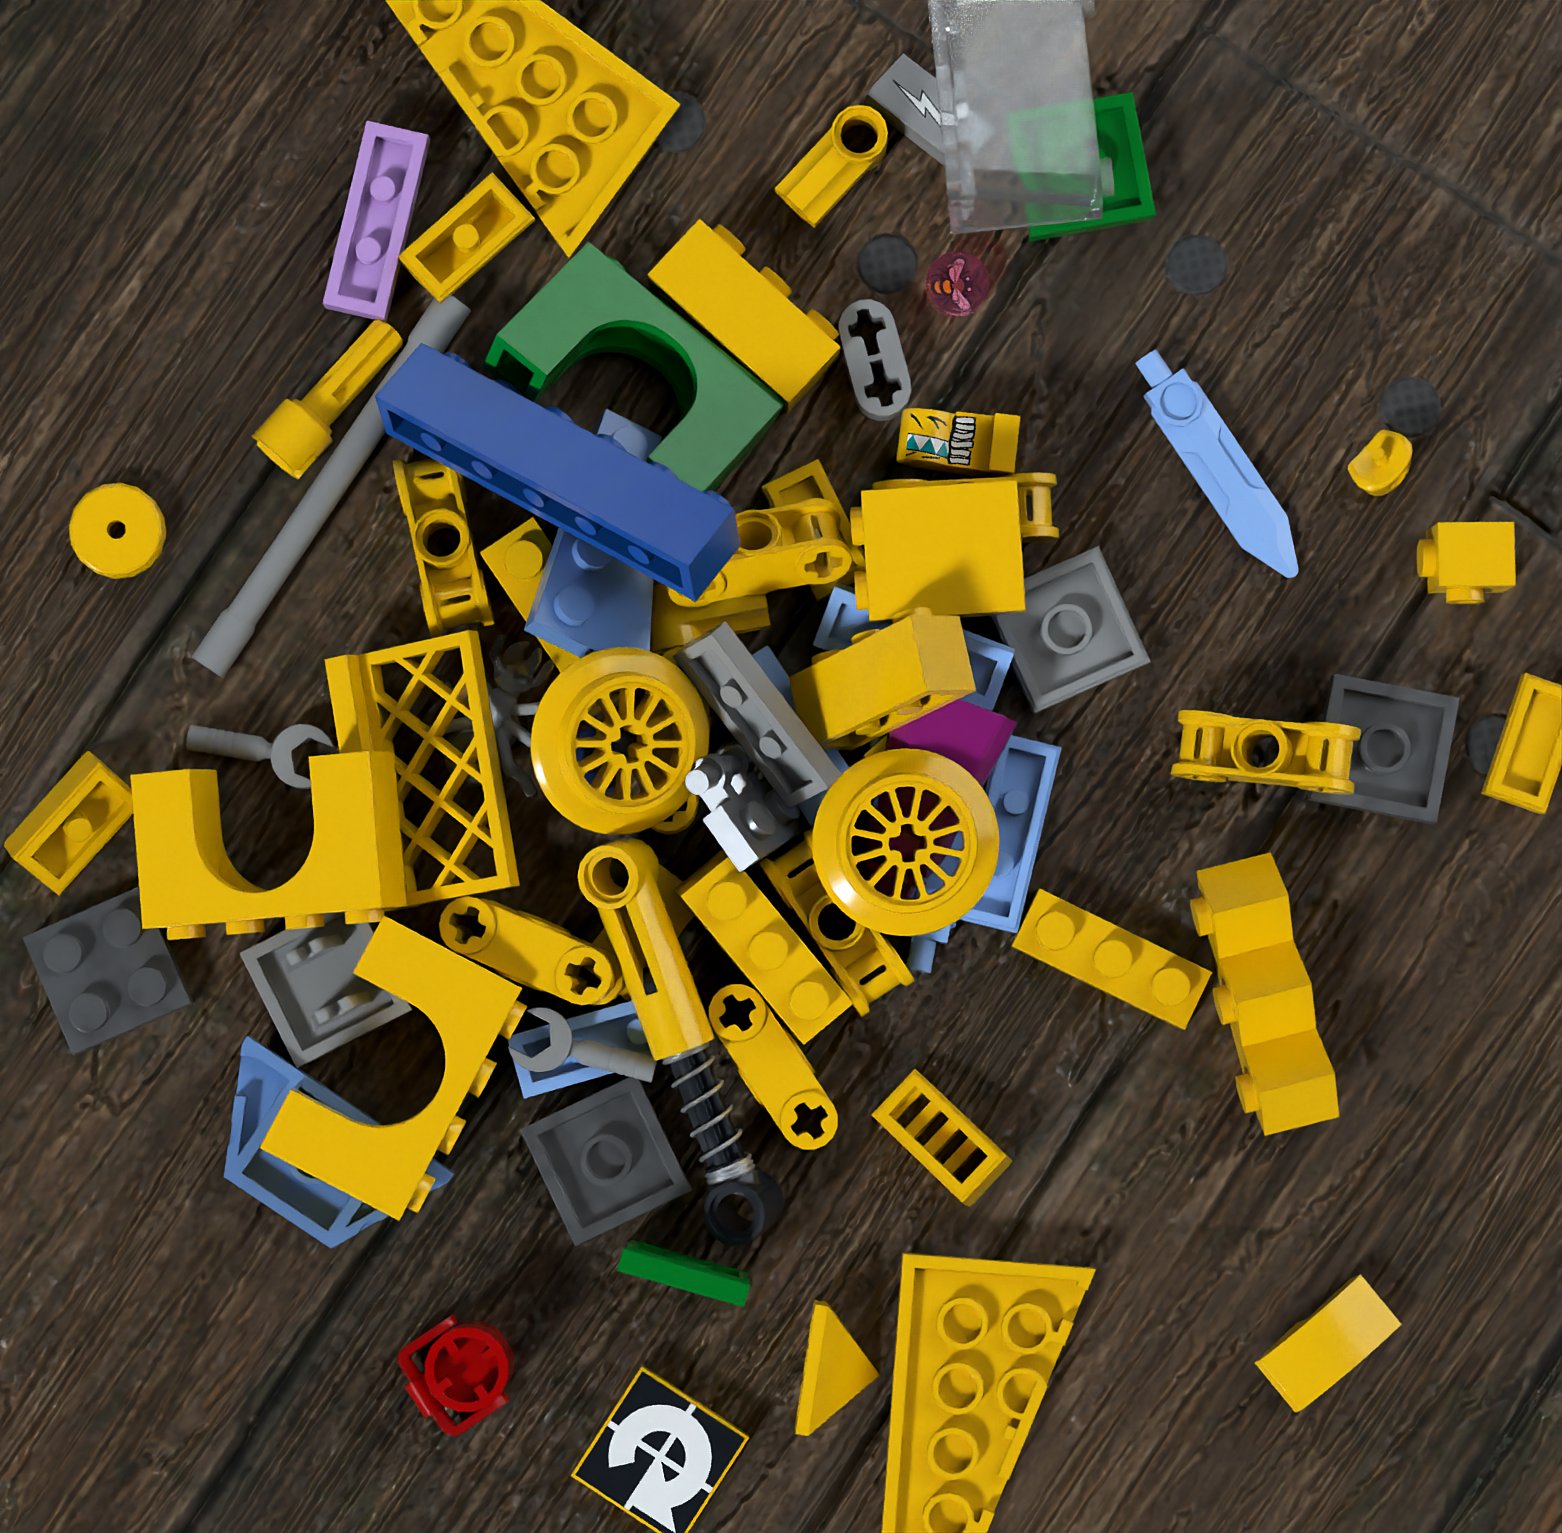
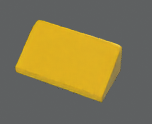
[398,172,535,304]
[4,751,133,895]

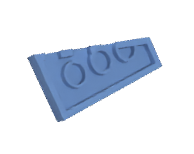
[524,409,662,658]

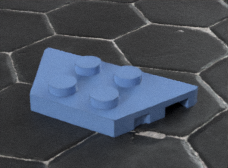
[224,1035,454,1249]

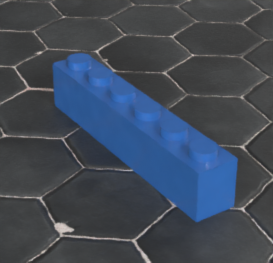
[375,343,741,602]

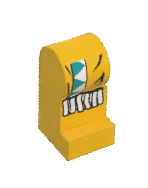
[896,408,1021,478]

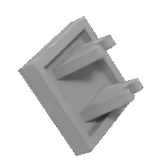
[239,912,414,1068]

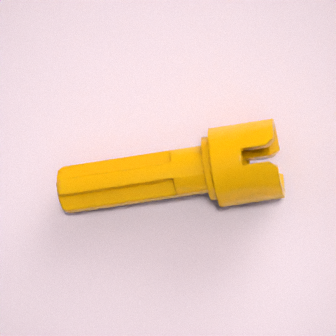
[252,319,403,479]

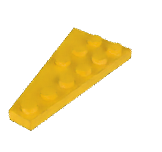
[385,0,681,259]
[881,1253,1096,1533]

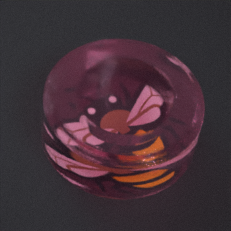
[925,251,989,318]

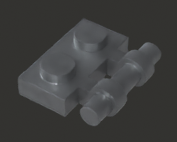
[685,741,808,872]

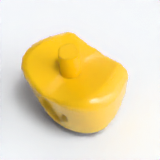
[1348,429,1413,496]

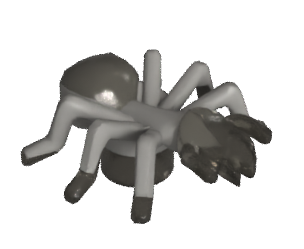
[428,634,555,799]

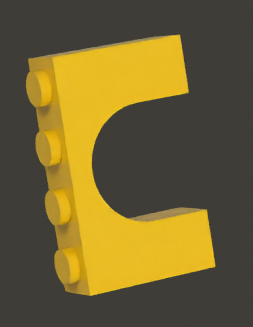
[130,750,407,940]
[260,915,527,1221]

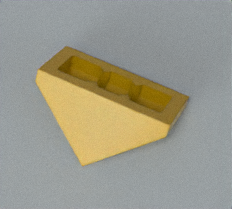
[795,1300,880,1436]

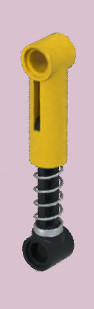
[577,837,784,1246]

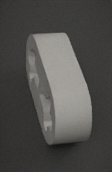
[838,299,911,421]

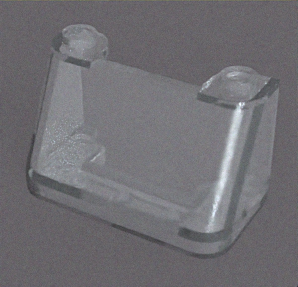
[927,0,1114,234]

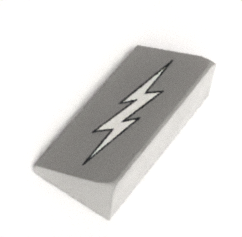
[865,53,1002,180]

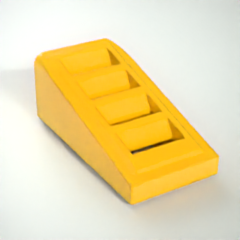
[872,1069,1013,1207]

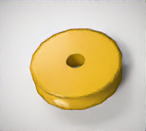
[69,483,167,579]

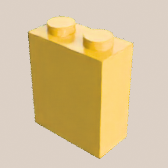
[850,480,1026,624]

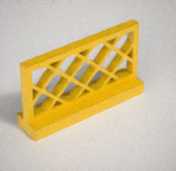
[324,630,520,911]

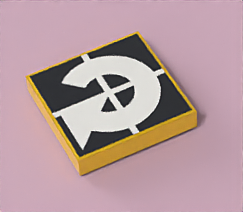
[571,1365,749,1533]

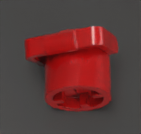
[397,1314,514,1436]

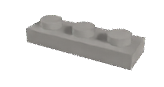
[673,621,842,808]

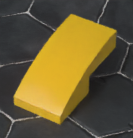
[1254,1274,1402,1413]

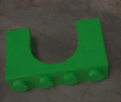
[482,242,786,492]

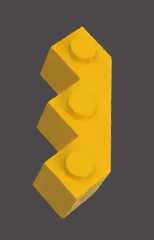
[1190,852,1339,1136]

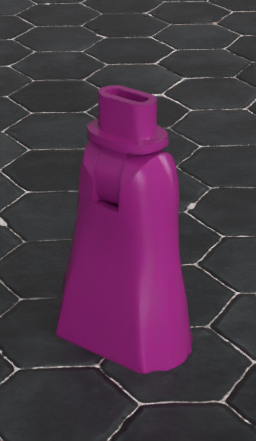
[861,699,1017,899]

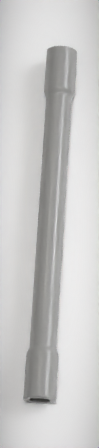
[191,295,471,678]

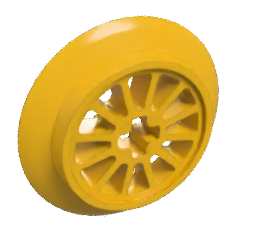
[531,647,709,835]
[812,748,1000,936]

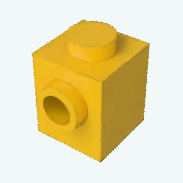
[1417,522,1516,604]

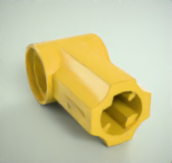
[775,105,888,228]
[650,584,771,655]

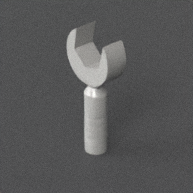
[186,724,335,789]
[508,1008,657,1083]

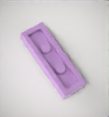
[322,121,430,322]

